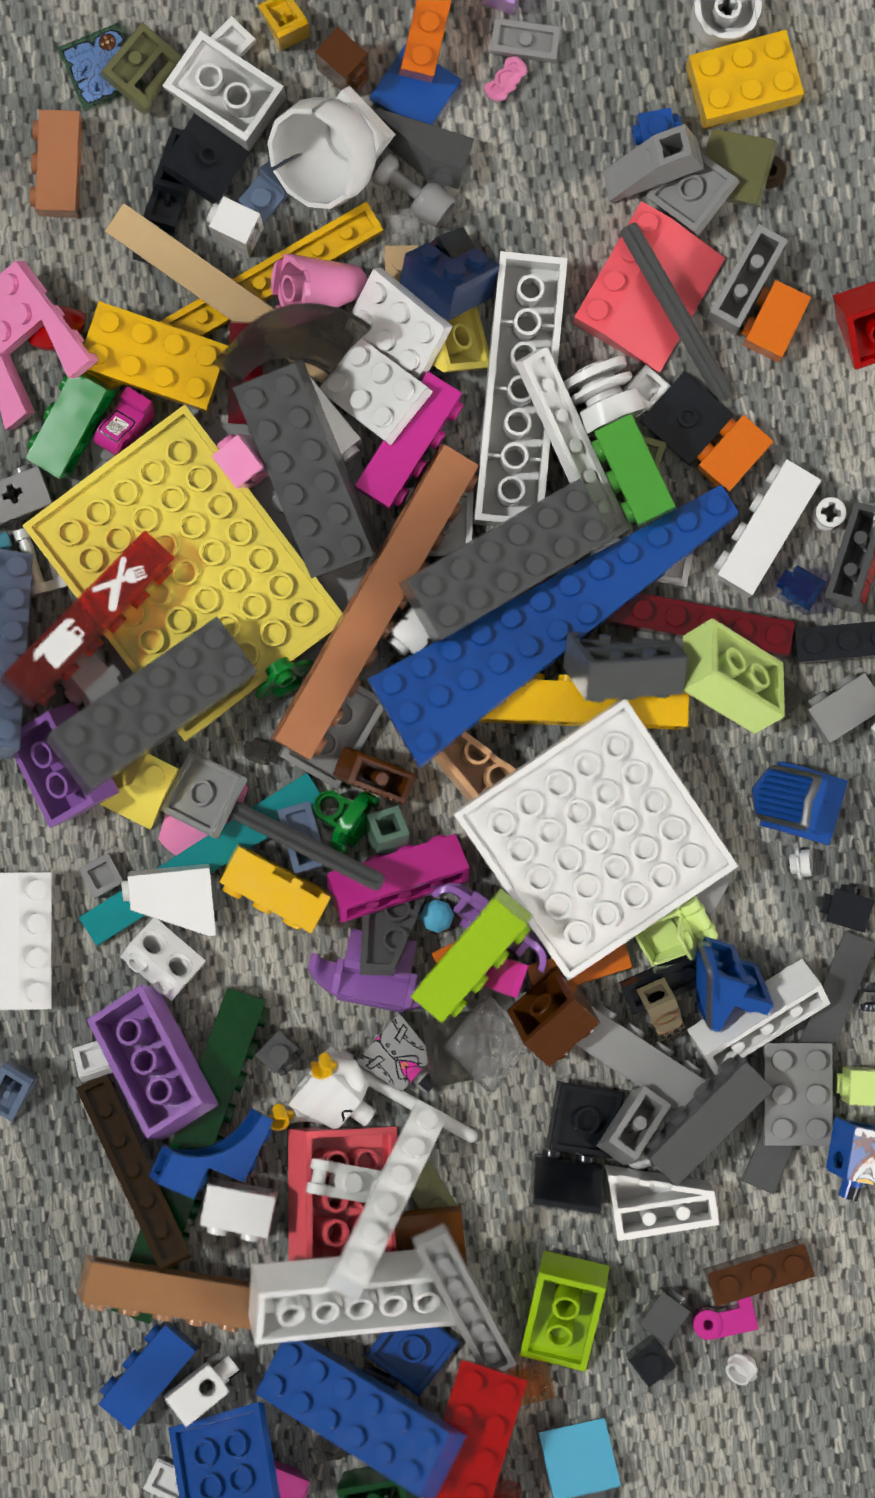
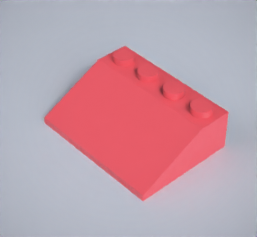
[573,201,725,373]
[288,1126,397,1261]

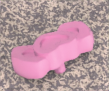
[484,56,527,102]

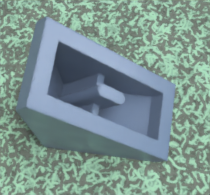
[0,1059,40,1122]

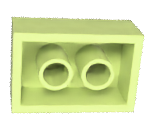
[683,618,785,734]

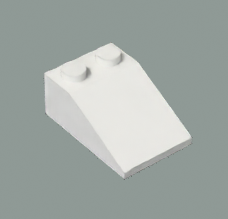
[162,31,286,151]

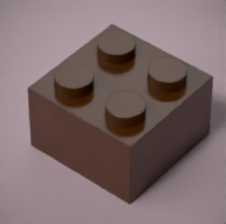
[507,966,600,1068]

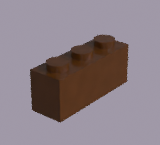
[703,1239,815,1307]

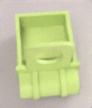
[634,896,719,967]

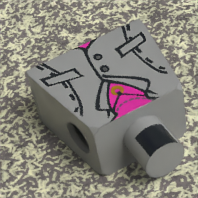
[356,1013,440,1094]

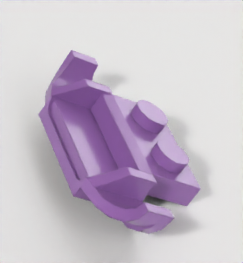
[430,883,547,973]
[308,928,422,1013]

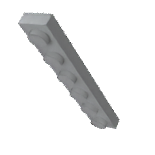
[412,1224,517,1371]

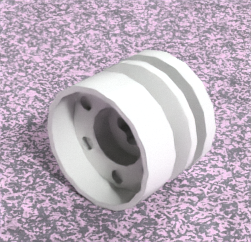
[564,356,647,438]

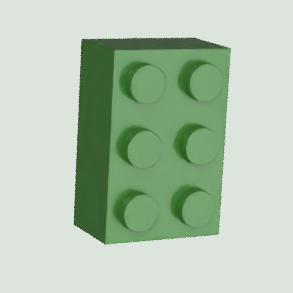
[591,414,676,529]

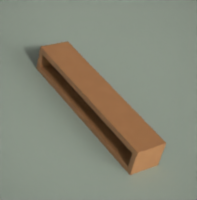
[77,1254,253,1334]

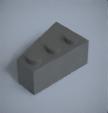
[563,631,688,702]

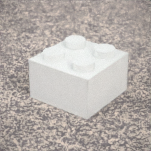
[200,1178,279,1243]

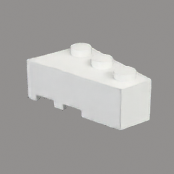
[604,1165,719,1241]

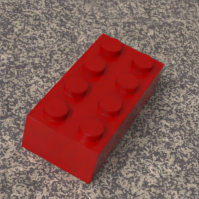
[426,1358,528,1498]

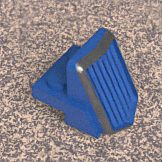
[752,761,848,845]
[696,936,773,1032]

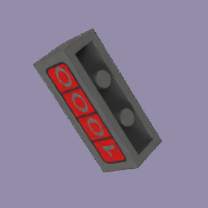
[824,502,875,615]

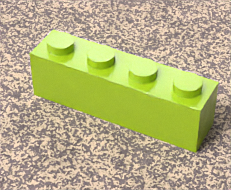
[411,889,532,1023]

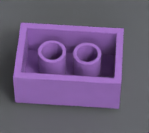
[13,702,120,828]

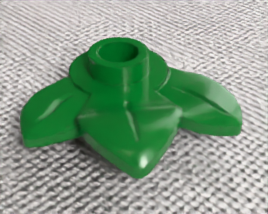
[255,657,314,699]

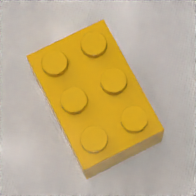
[686,30,804,129]

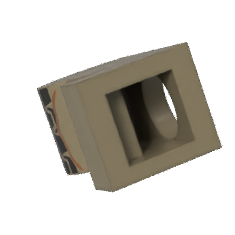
[637,977,687,1043]

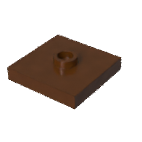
[394,1205,467,1266]

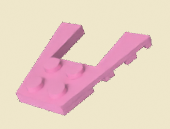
[0,261,99,430]

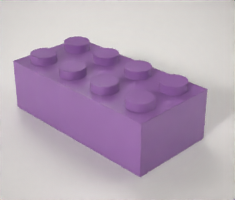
[87,984,219,1140]

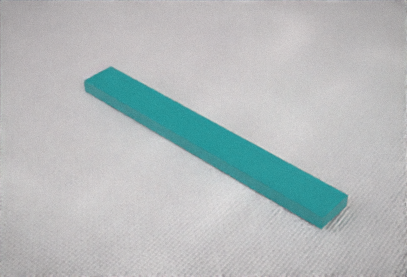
[79,773,320,946]

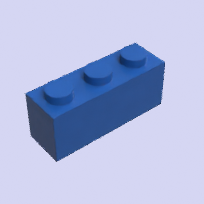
[98,1322,198,1431]

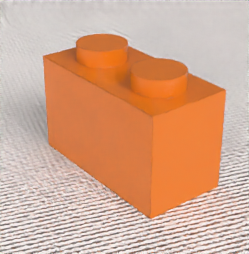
[741,280,811,363]
[696,415,774,494]

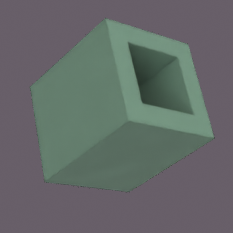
[364,805,410,856]

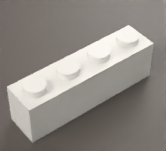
[714,459,821,598]
[687,959,831,1075]

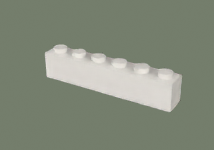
[326,1100,448,1302]

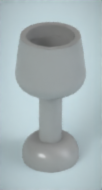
[372,154,457,228]

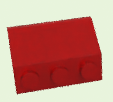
[833,281,875,370]

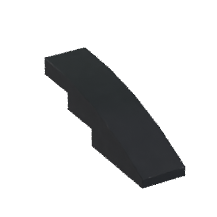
[133,127,190,264]

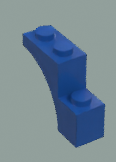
[149,1108,273,1199]

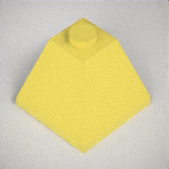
[433,306,489,373]
[100,753,180,830]

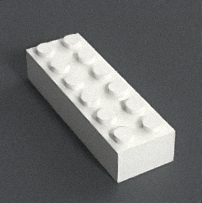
[248,1250,457,1345]

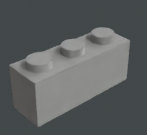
[706,224,788,335]

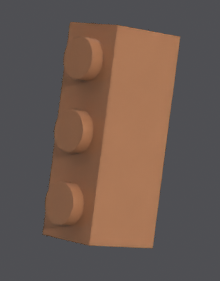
[30,109,83,218]

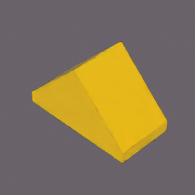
[257,0,310,51]

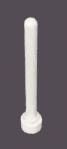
[339,1049,478,1143]

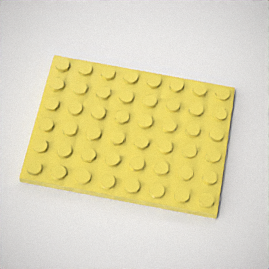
[22,404,342,742]

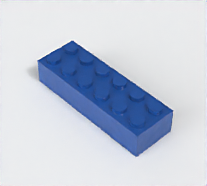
[255,1339,467,1498]

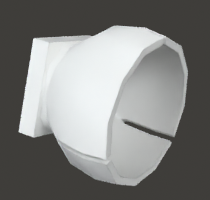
[267,86,396,209]

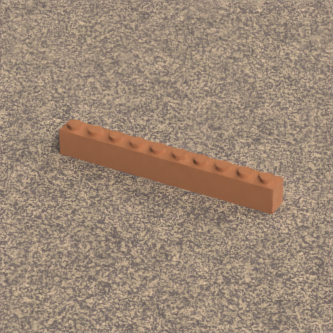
[270,444,479,760]

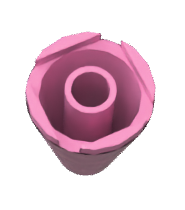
[271,254,368,323]

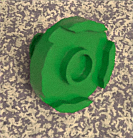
[314,790,379,855]

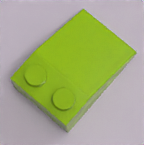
[519,1250,610,1372]

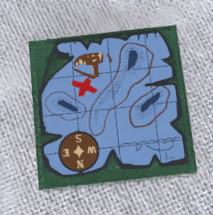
[57,22,145,111]

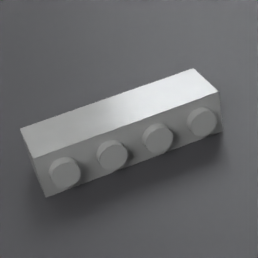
[576,1004,706,1110]

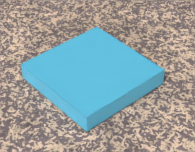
[538,1418,621,1498]

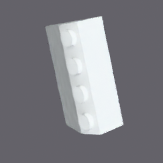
[0,872,51,1010]

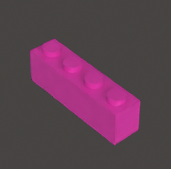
[355,371,464,511]
[327,833,470,923]

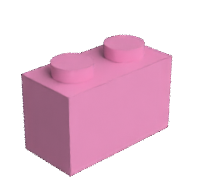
[212,434,269,489]

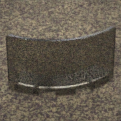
[212,303,372,384]

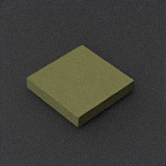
[705,129,778,207]

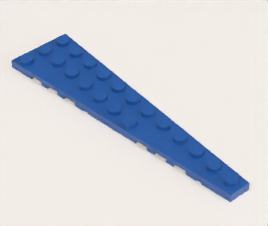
[368,485,739,769]

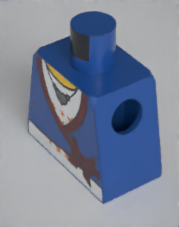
[826,1117,875,1201]

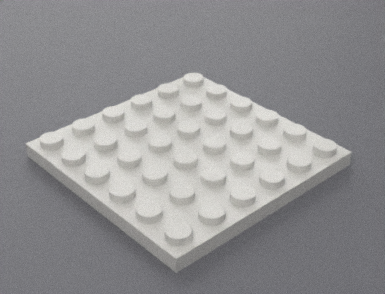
[453,698,739,981]

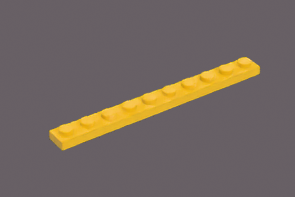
[86,201,384,389]

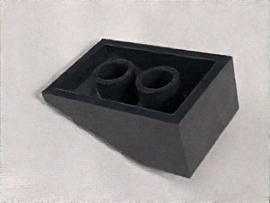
[529,1149,603,1215]

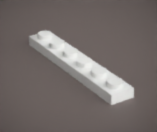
[515,346,630,545]

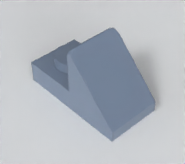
[238,158,291,224]
[277,801,325,875]

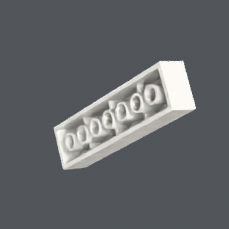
[473,251,568,527]

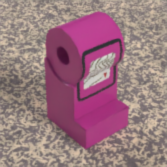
[94,386,155,456]
[692,1296,758,1340]

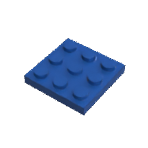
[168,1402,280,1498]

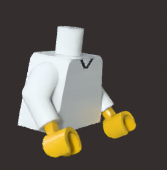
[268,1046,376,1131]

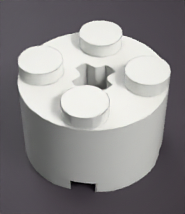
[691,0,762,49]

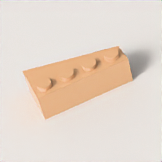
[433,732,516,802]

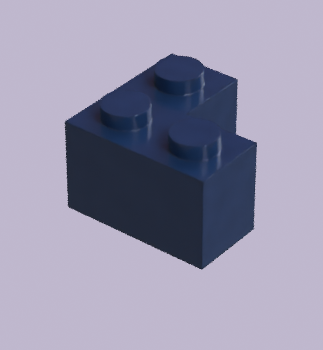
[400,243,500,321]

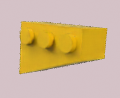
[219,843,331,934]

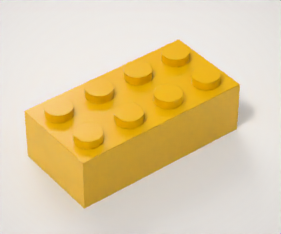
[84,301,229,413]

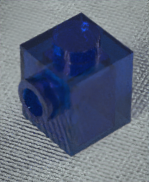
[775,565,826,614]

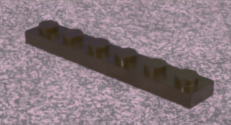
[76,1075,192,1272]

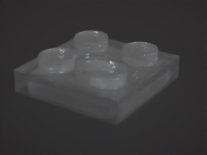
[445,996,528,1093]

